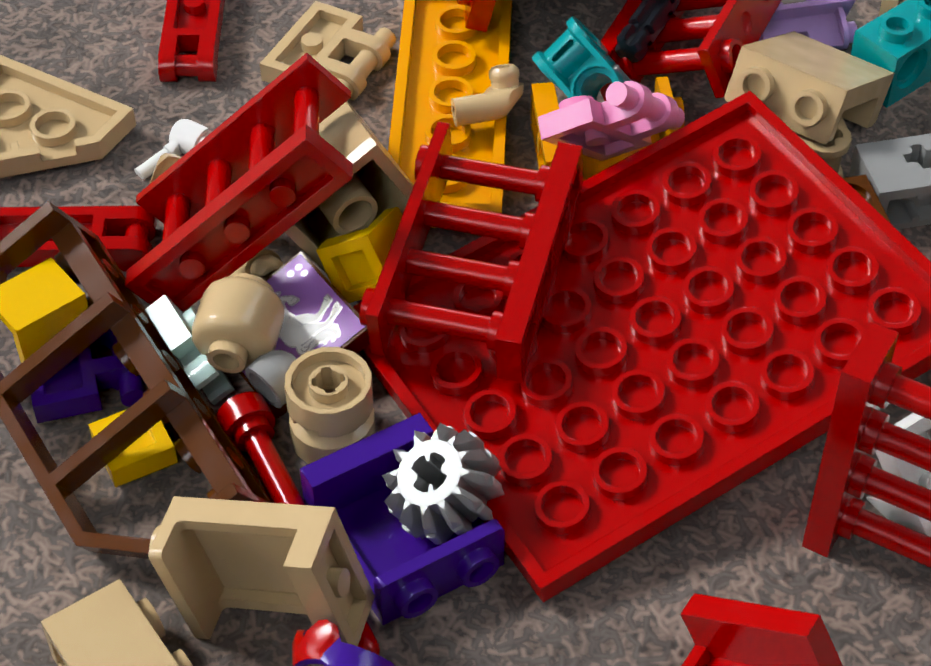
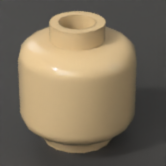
[192,273,284,373]

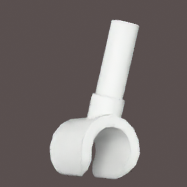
[134,119,209,180]

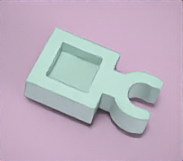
[145,295,235,405]

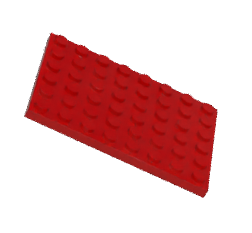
[353,91,931,603]

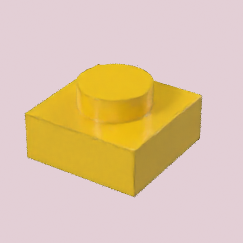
[88,409,178,488]

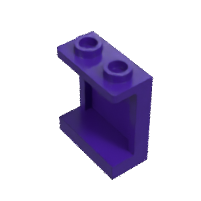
[300,413,505,625]

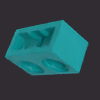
[851,0,931,108]

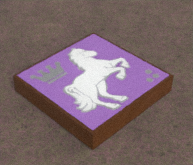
[239,251,370,418]

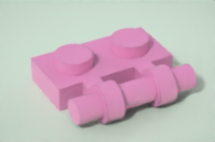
[537,81,685,161]

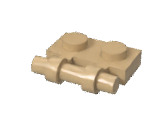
[260,1,396,100]

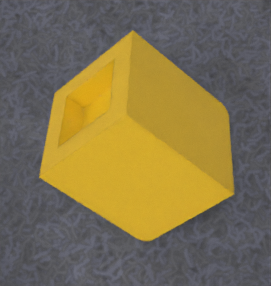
[316,207,402,303]
[0,258,88,363]

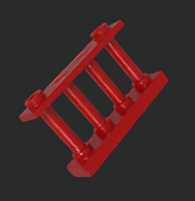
[600,0,782,101]
[125,53,353,312]
[359,122,583,383]
[802,321,931,568]

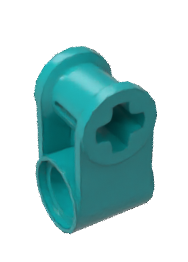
[532,16,632,101]

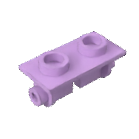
[759,0,857,50]

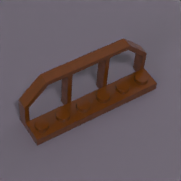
[0,201,274,559]

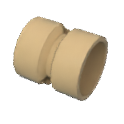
[284,347,376,464]

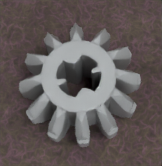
[382,423,504,545]

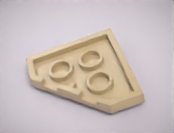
[0,55,136,178]

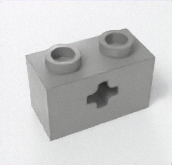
[848,133,931,229]

